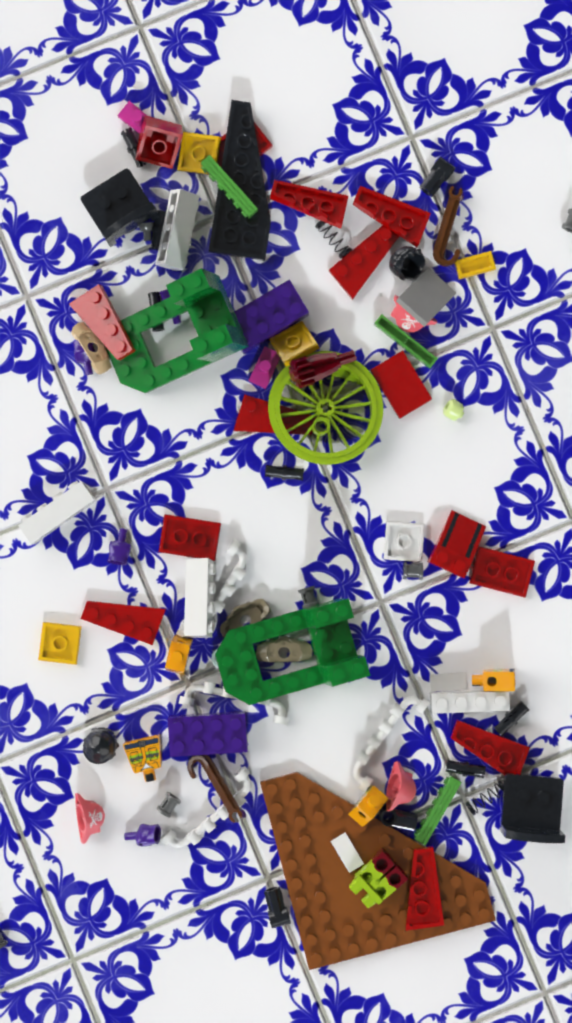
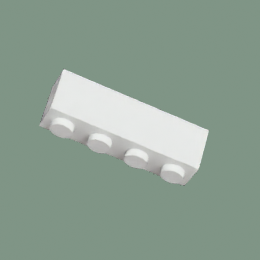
[155,189,199,271]
[18,481,97,545]
[184,558,216,638]
[429,690,510,714]

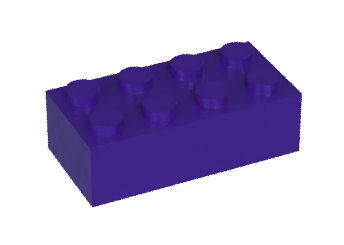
[235,279,309,354]
[168,711,248,757]

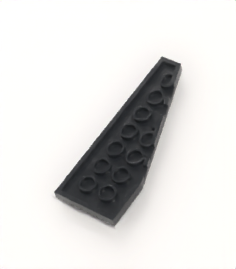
[209,100,271,261]

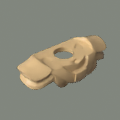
[71,322,112,374]

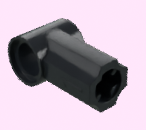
[419,157,456,197]
[378,805,418,831]
[264,886,291,928]

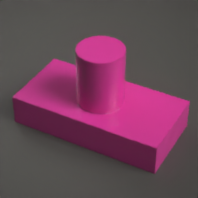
[117,101,147,135]
[249,347,280,389]

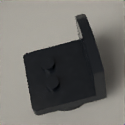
[80,168,159,248]
[500,773,566,843]

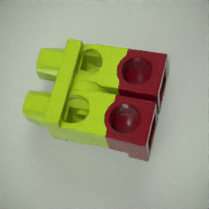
[349,848,408,908]

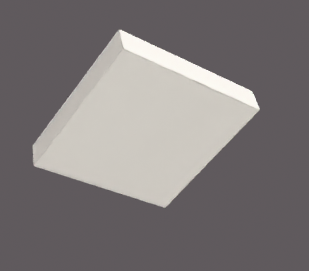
[383,521,425,562]

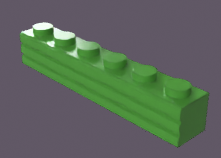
[201,155,258,219]
[374,314,438,369]
[414,775,462,846]

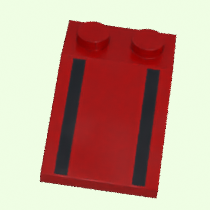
[427,510,486,578]

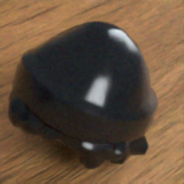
[389,246,425,280]
[83,727,119,764]

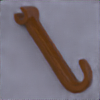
[433,186,464,267]
[187,755,246,823]

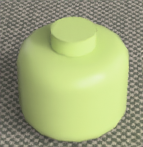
[443,399,464,421]

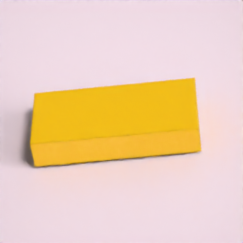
[454,251,496,280]

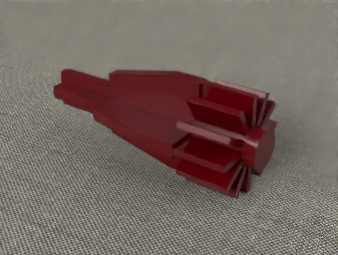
[289,350,357,389]

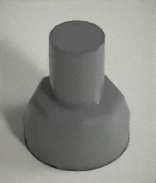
[139,222,154,241]

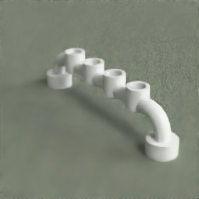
[176,539,247,638]
[179,681,289,725]
[354,697,430,792]
[160,766,252,848]

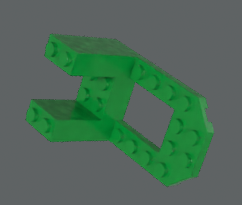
[106,268,249,393]
[215,598,370,705]

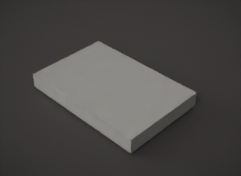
[396,267,456,327]

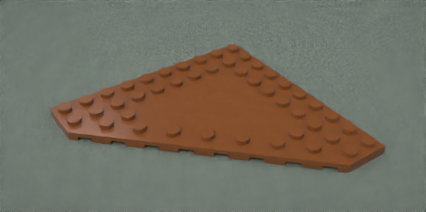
[260,772,496,970]

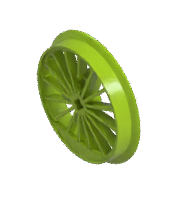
[268,351,383,465]

